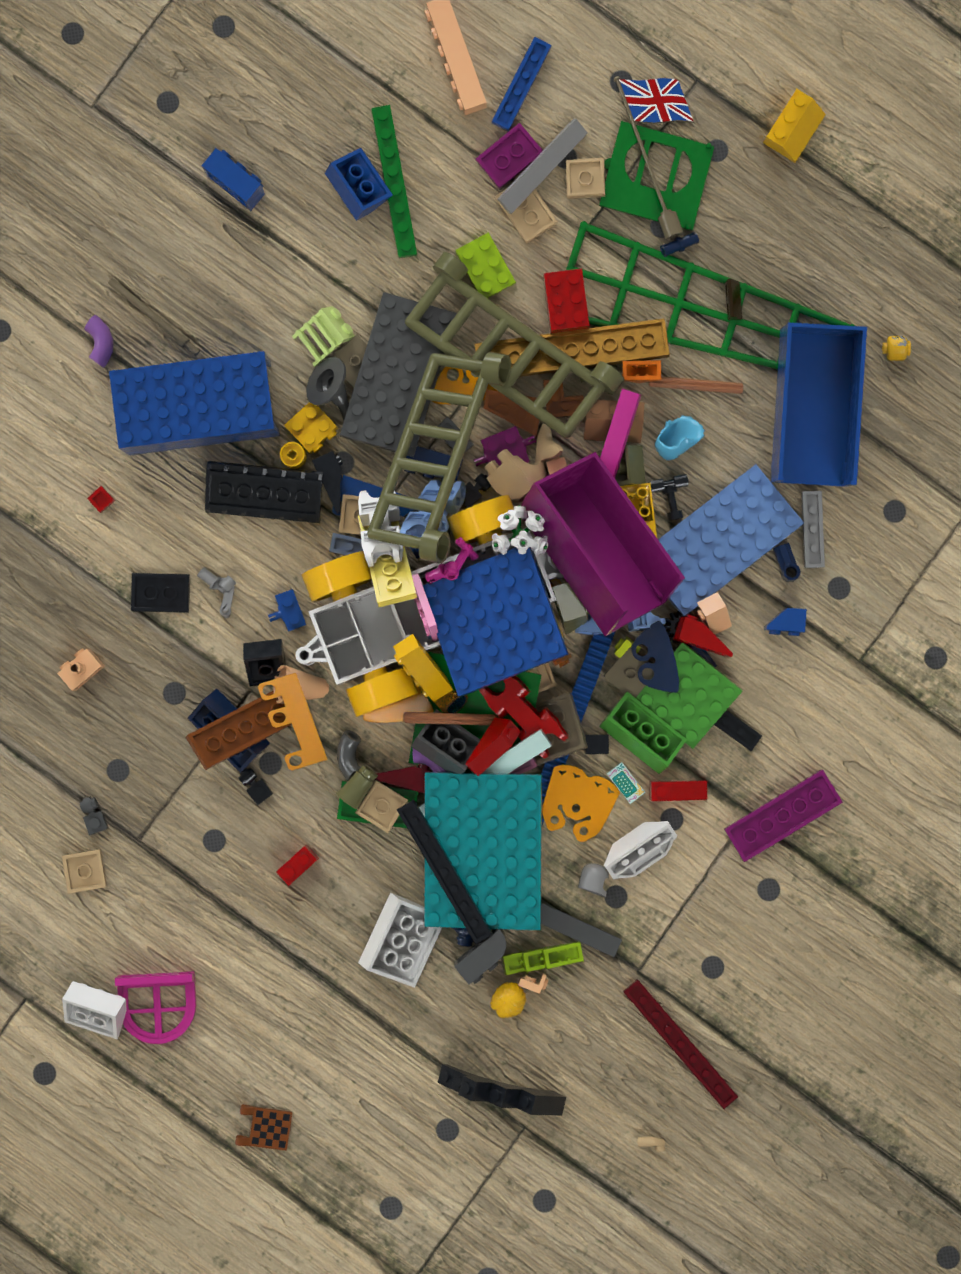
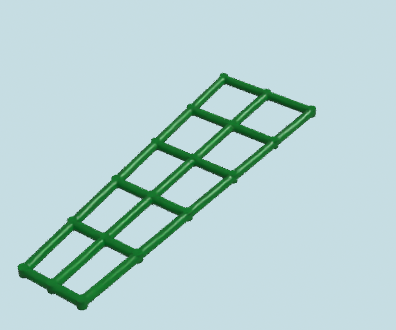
[566,221,854,370]

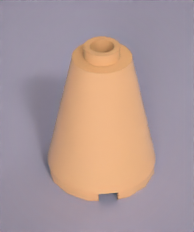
[273,665,329,704]

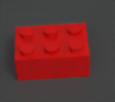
[543,268,590,334]

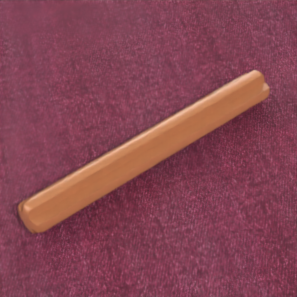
[649,376,743,394]
[403,712,497,725]

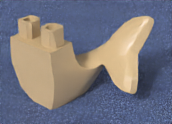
[485,423,563,503]

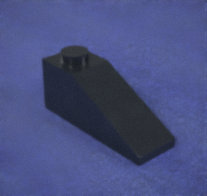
[312,451,343,514]

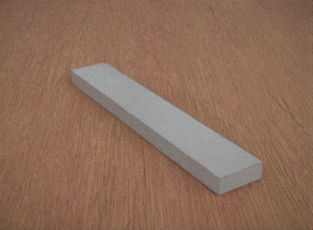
[497,119,587,214]

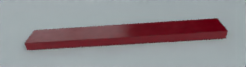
[623,979,738,1109]

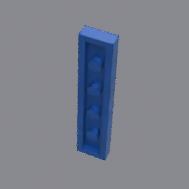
[492,37,552,132]

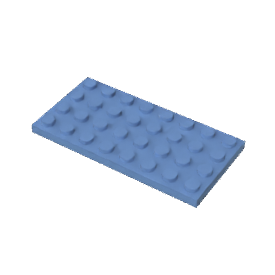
[658,464,804,617]

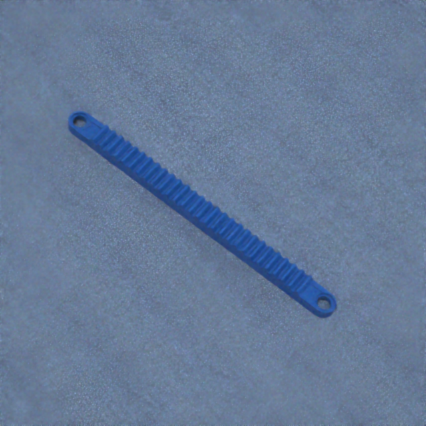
[541,631,616,825]

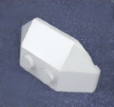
[604,821,677,879]

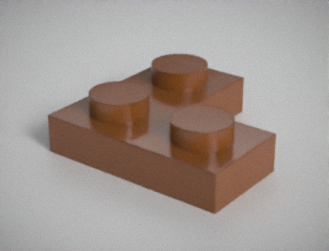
[543,380,584,418]

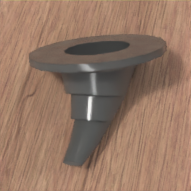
[306,357,349,420]

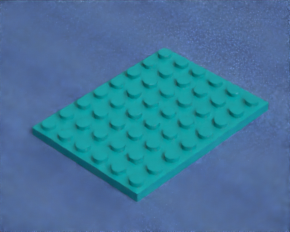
[425,772,542,930]

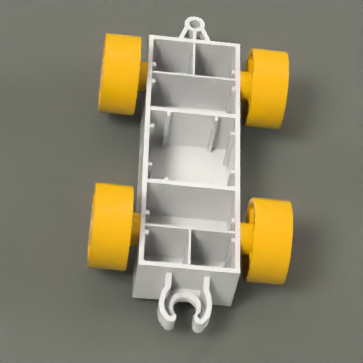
[295,495,564,717]

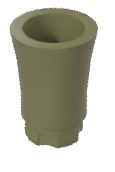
[336,765,378,809]

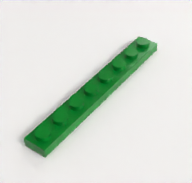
[371,105,417,259]

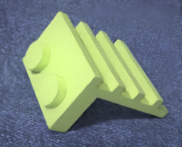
[292,306,355,367]

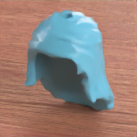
[655,415,705,460]

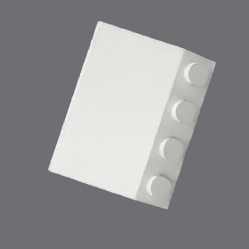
[358,893,442,988]

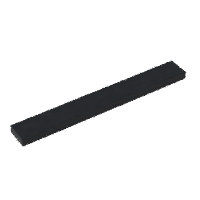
[397,799,493,944]

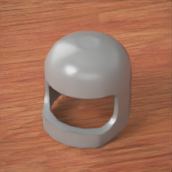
[578,863,609,897]

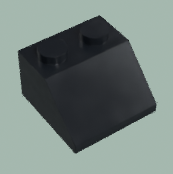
[243,639,286,686]

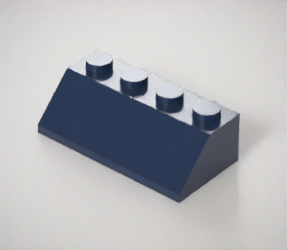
[187,689,270,773]

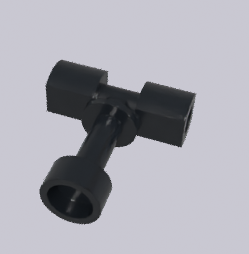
[648,474,689,521]

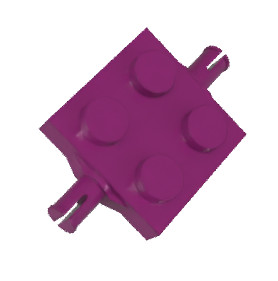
[473,426,537,467]

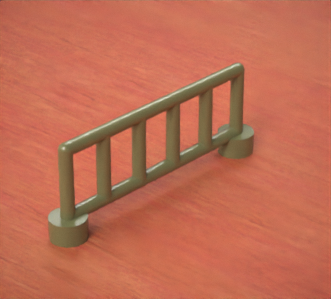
[405,252,624,438]
[367,352,511,564]

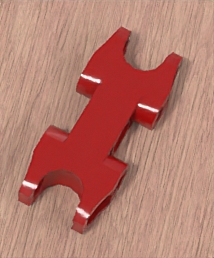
[479,676,569,759]

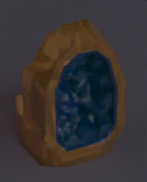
[434,690,468,713]

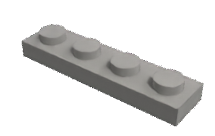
[801,491,825,568]

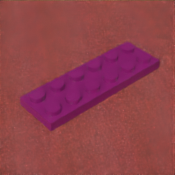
[724,769,843,862]

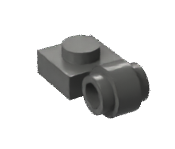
[80,796,108,835]

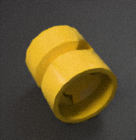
[280,442,307,469]

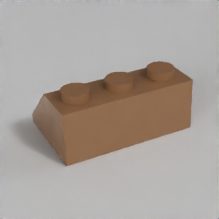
[584,400,645,444]

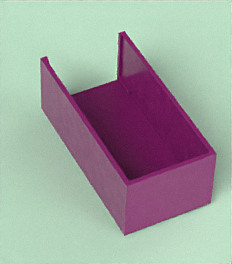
[521,452,685,636]

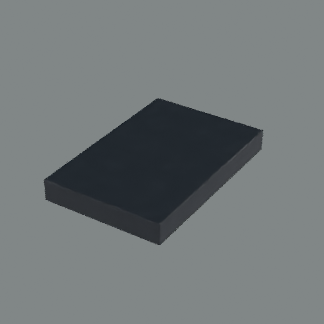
[131,573,190,613]

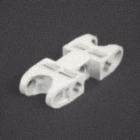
[358,490,403,567]

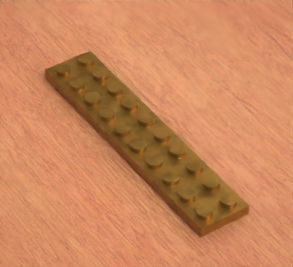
[474,318,670,377]

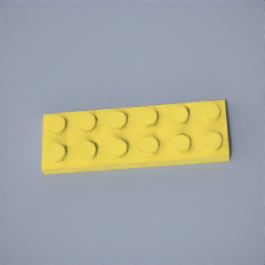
[358,516,417,607]

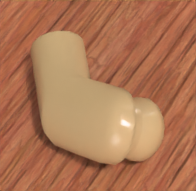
[637,1136,666,1152]

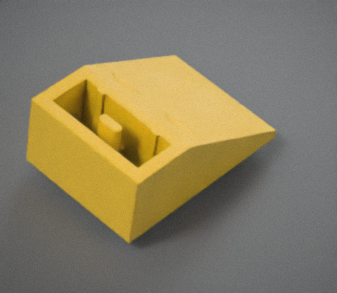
[620,483,657,538]

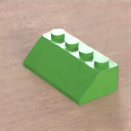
[599,692,687,774]

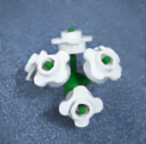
[492,505,548,556]

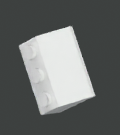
[62,981,127,1039]

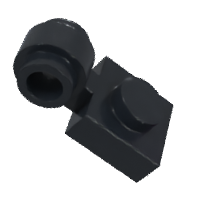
[464,473,491,508]
[238,768,274,806]

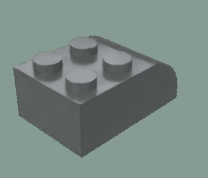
[411,709,480,774]
[454,929,506,985]

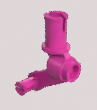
[425,537,479,584]

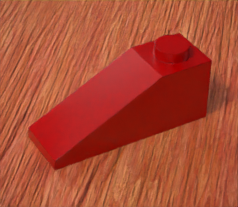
[673,615,733,657]
[465,717,521,776]
[649,780,707,801]

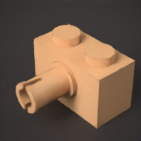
[697,592,732,635]
[57,648,105,691]

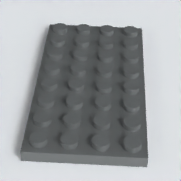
[340,292,457,458]

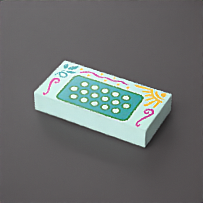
[606,762,645,804]

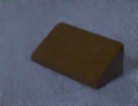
[725,279,742,321]

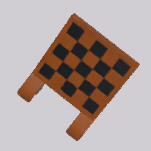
[235,1104,292,1151]

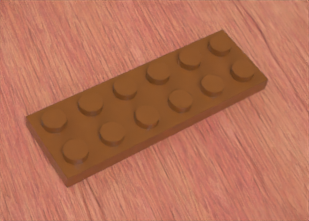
[186,691,292,771]

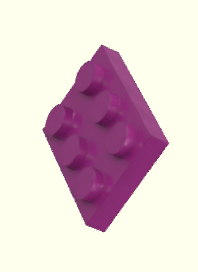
[475,123,543,190]

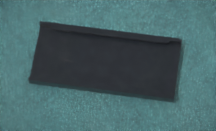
[205,461,323,523]

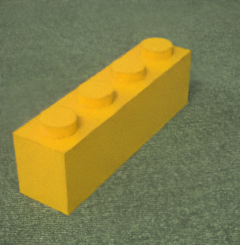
[393,634,453,702]

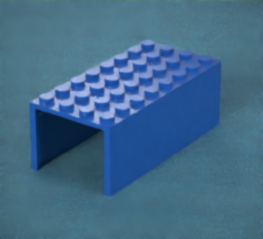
[771,322,867,487]
[109,351,280,455]

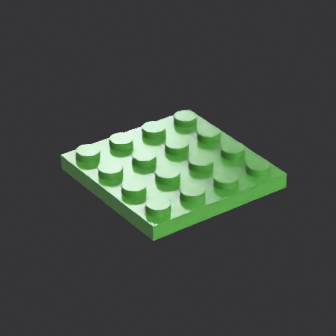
[636,642,743,749]

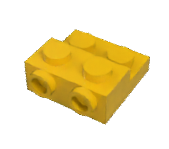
[284,402,338,454]

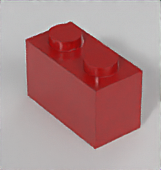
[276,844,319,886]

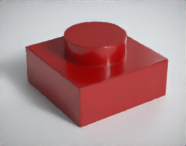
[87,486,115,513]

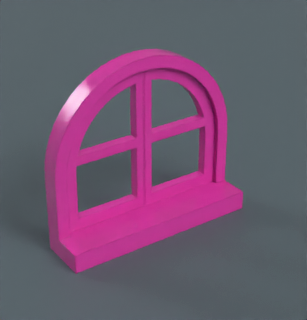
[115,971,196,1044]

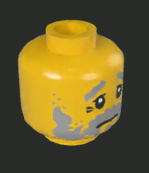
[882,336,911,361]

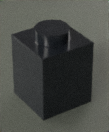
[583,734,609,754]

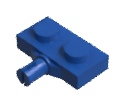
[268,589,306,632]

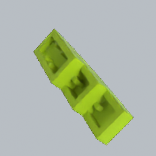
[502,942,584,975]

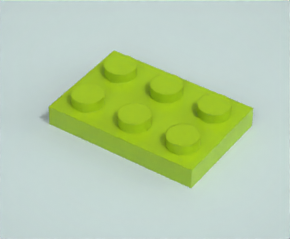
[455,232,516,298]

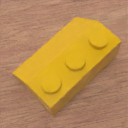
[763,89,826,163]

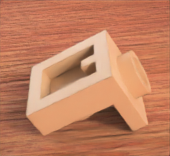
[518,972,549,994]

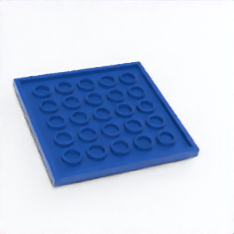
[423,547,568,697]

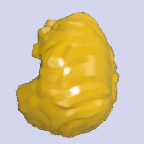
[490,982,526,1018]

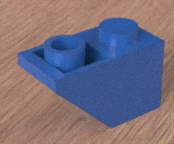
[764,608,807,636]

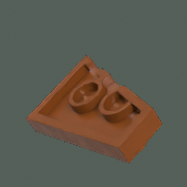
[483,389,539,437]

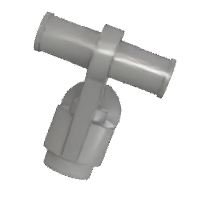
[197,567,236,618]

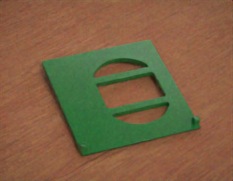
[599,121,714,231]

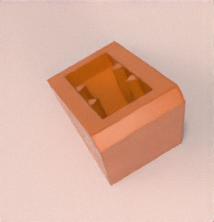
[622,360,661,383]

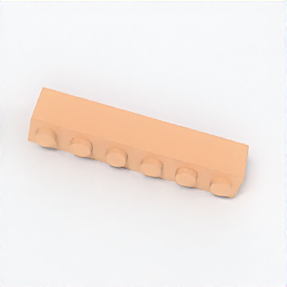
[424,0,487,115]

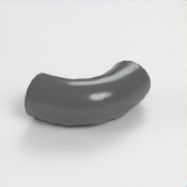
[337,730,361,781]

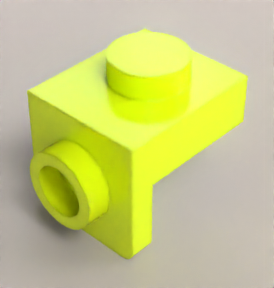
[614,636,641,658]

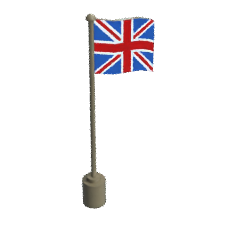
[614,76,694,241]

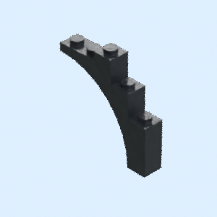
[438,1064,566,1116]

